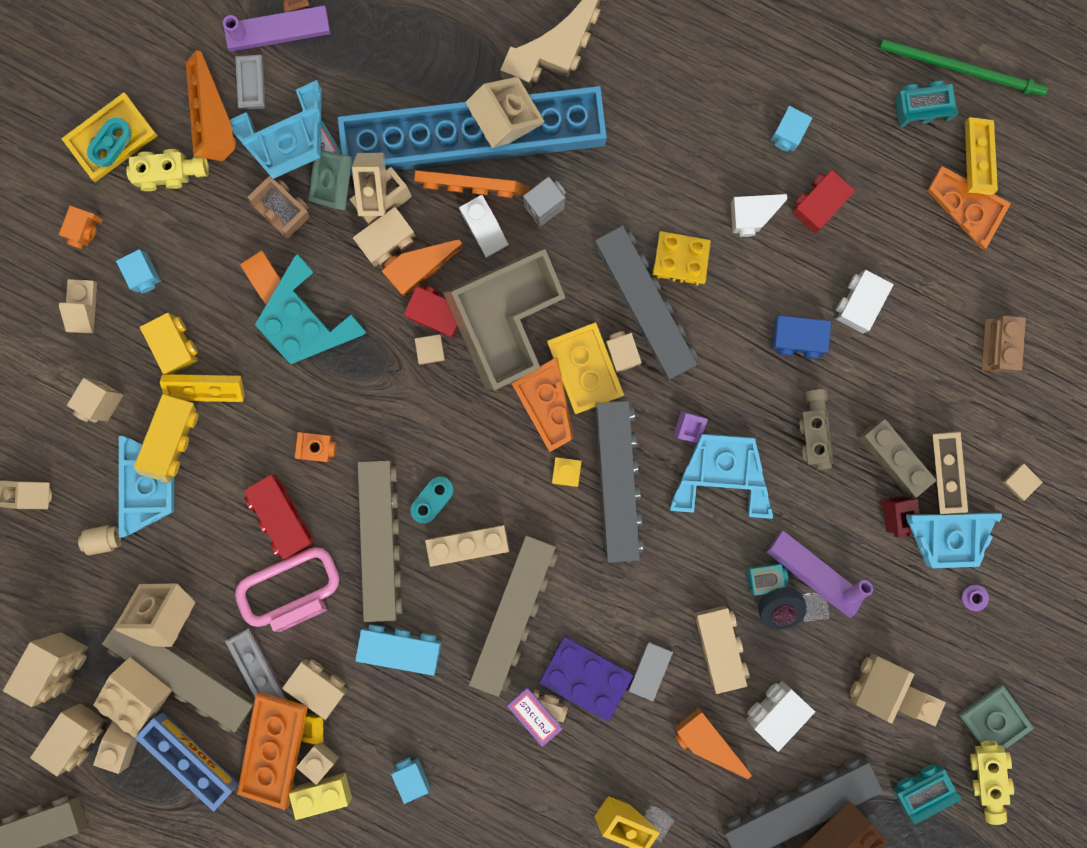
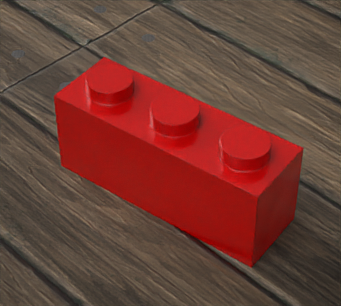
[243,475,315,559]

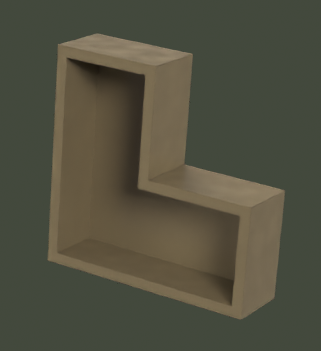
[443,249,566,391]

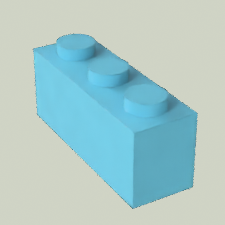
[356,624,442,676]

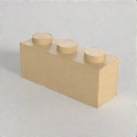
[933,431,968,514]
[425,524,510,567]
[694,606,750,694]

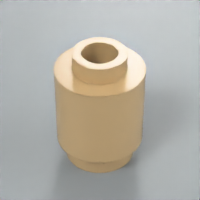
[78,525,121,556]

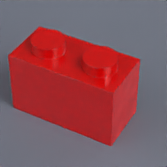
[792,170,855,234]
[404,286,458,339]

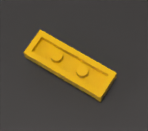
[965,117,998,195]
[160,374,245,402]

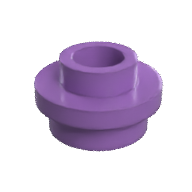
[961,585,989,611]

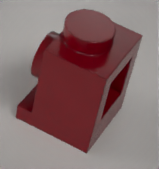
[880,496,919,537]

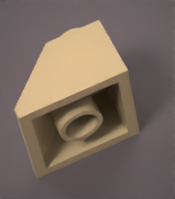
[465,77,545,148]
[114,584,196,647]
[850,653,914,724]

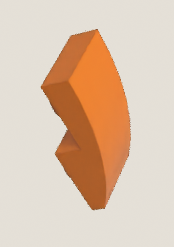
[240,251,282,305]

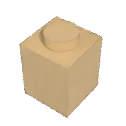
[606,331,642,373]
[296,743,339,785]

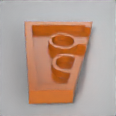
[927,166,1011,250]
[511,357,574,452]

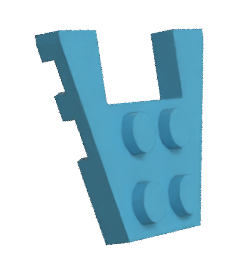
[230,80,322,179]
[670,433,773,519]

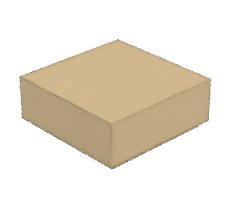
[415,334,445,365]
[1003,464,1043,501]

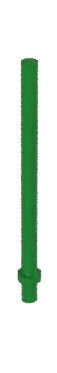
[879,39,1048,96]

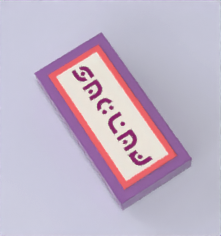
[507,687,563,747]

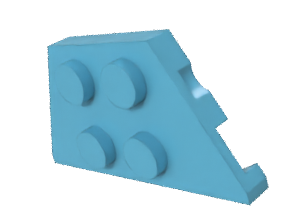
[119,436,174,537]
[906,513,1002,568]

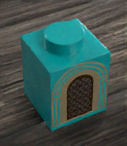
[746,563,789,596]

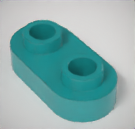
[87,117,132,167]
[411,477,454,524]

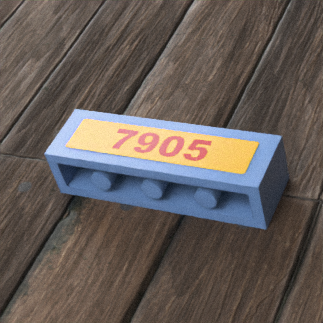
[135,712,239,812]

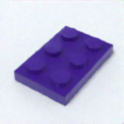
[539,636,634,722]

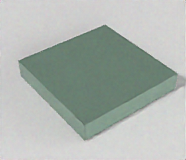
[309,149,352,210]
[958,684,1034,750]

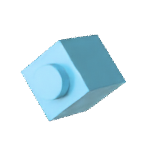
[771,106,812,152]
[116,249,161,293]
[391,757,431,804]

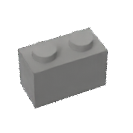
[523,177,566,227]

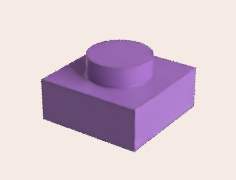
[673,411,708,443]

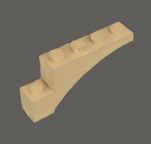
[500,0,605,90]

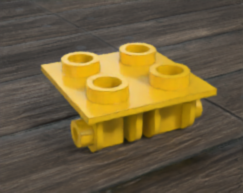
[652,231,711,286]

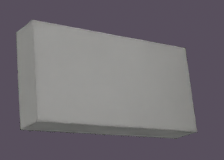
[235,55,266,110]
[628,641,673,701]

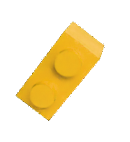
[140,313,198,375]

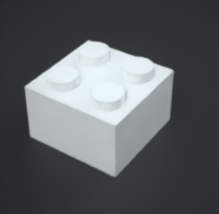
[746,681,815,752]

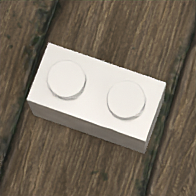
[836,270,894,334]

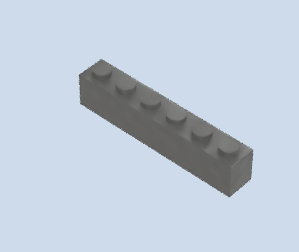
[594,226,698,381]
[595,400,644,563]
[722,757,883,848]

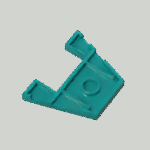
[255,254,367,364]

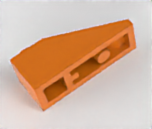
[382,239,464,298]
[674,708,752,779]

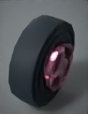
[758,588,807,630]

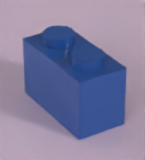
[771,316,831,359]

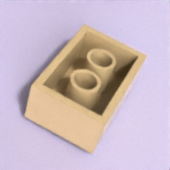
[3,632,88,707]

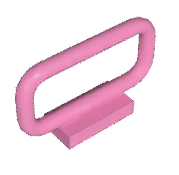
[235,547,339,632]

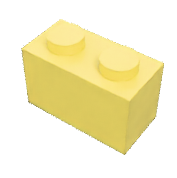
[289,773,352,820]

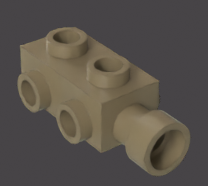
[800,389,834,470]

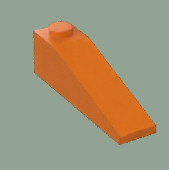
[186,50,236,161]

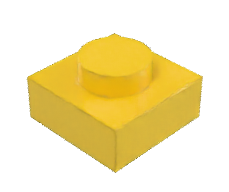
[552,457,581,487]
[301,713,323,745]

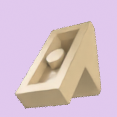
[59,279,97,334]
[898,686,946,727]

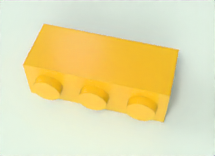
[134,394,198,483]

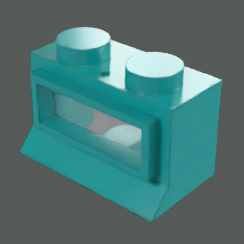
[895,81,959,128]
[892,765,962,825]

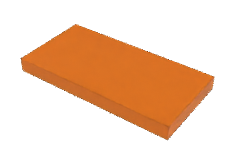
[237,692,308,810]

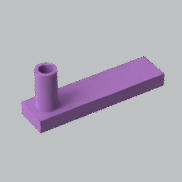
[223,6,331,52]
[766,531,873,618]

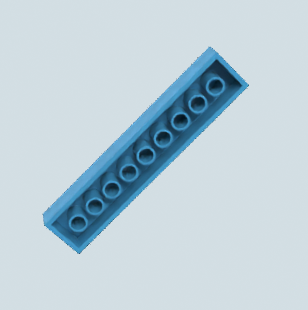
[338,86,607,176]

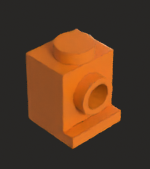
[59,206,103,249]
[295,432,337,462]

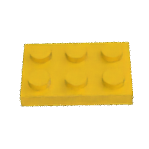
[61,92,158,182]
[547,322,624,415]

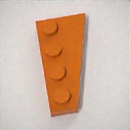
[414,170,530,198]

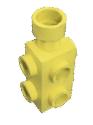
[126,149,209,191]
[970,741,1014,825]

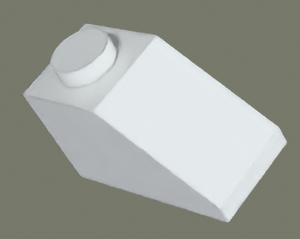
[731,194,787,237]
[459,195,509,258]

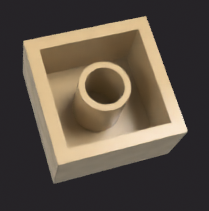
[93,657,172,738]
[30,703,106,776]

